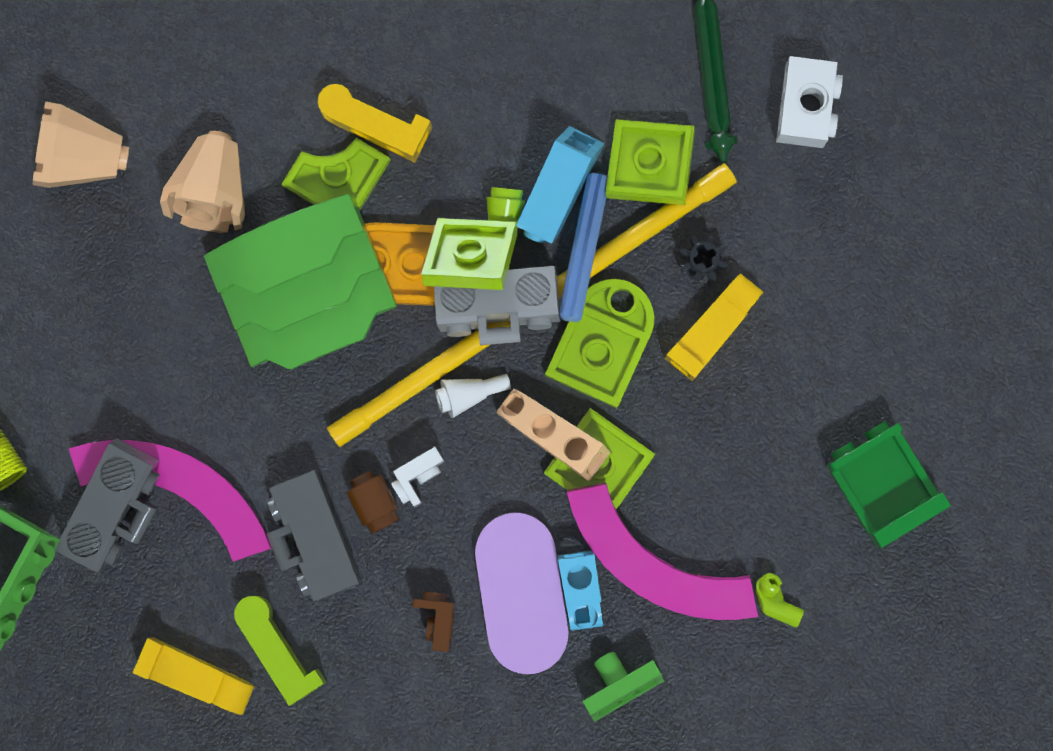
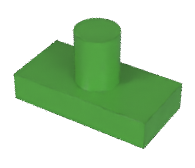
[582,652,664,722]

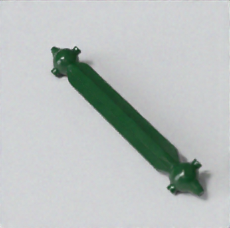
[694,0,737,163]

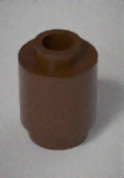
[346,471,400,534]

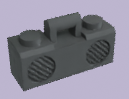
[55,438,160,572]
[266,470,362,602]

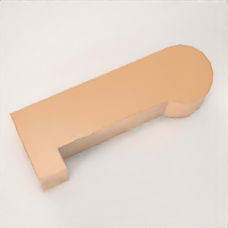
[496,388,611,482]

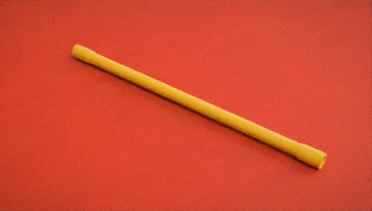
[327,163,737,447]

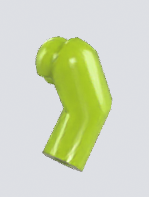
[755,573,804,628]

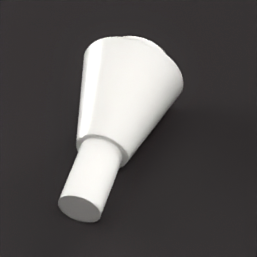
[435,374,511,418]

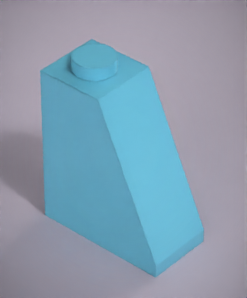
[516,126,605,244]

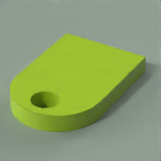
[545,279,654,409]

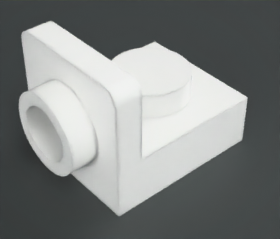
[391,447,444,507]

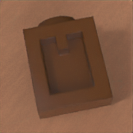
[412,592,456,652]

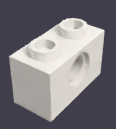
[776,56,843,148]

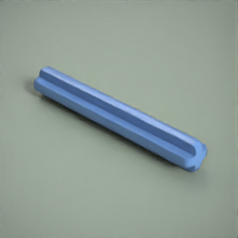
[559,173,608,322]

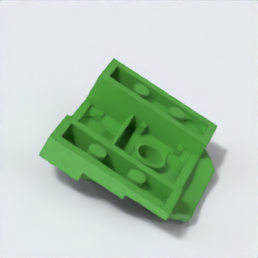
[204,194,398,370]

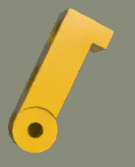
[318,84,432,163]
[664,273,764,381]
[133,638,255,715]

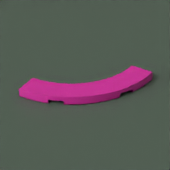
[69,440,272,562]
[567,482,758,620]

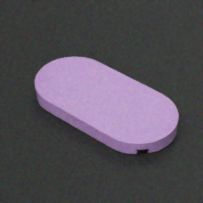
[475,513,568,674]

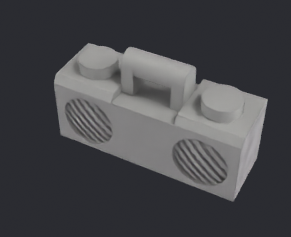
[434,266,560,345]

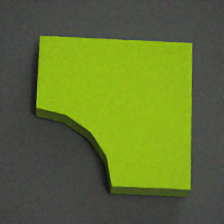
[281,138,391,211]

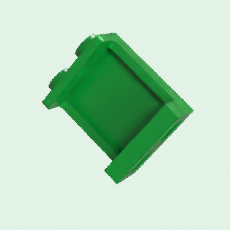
[826,421,951,548]

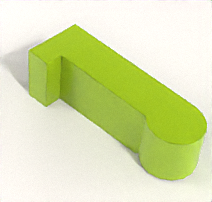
[234,596,327,706]

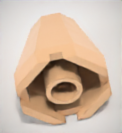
[33,102,129,188]
[160,131,245,233]

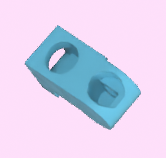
[557,550,603,631]

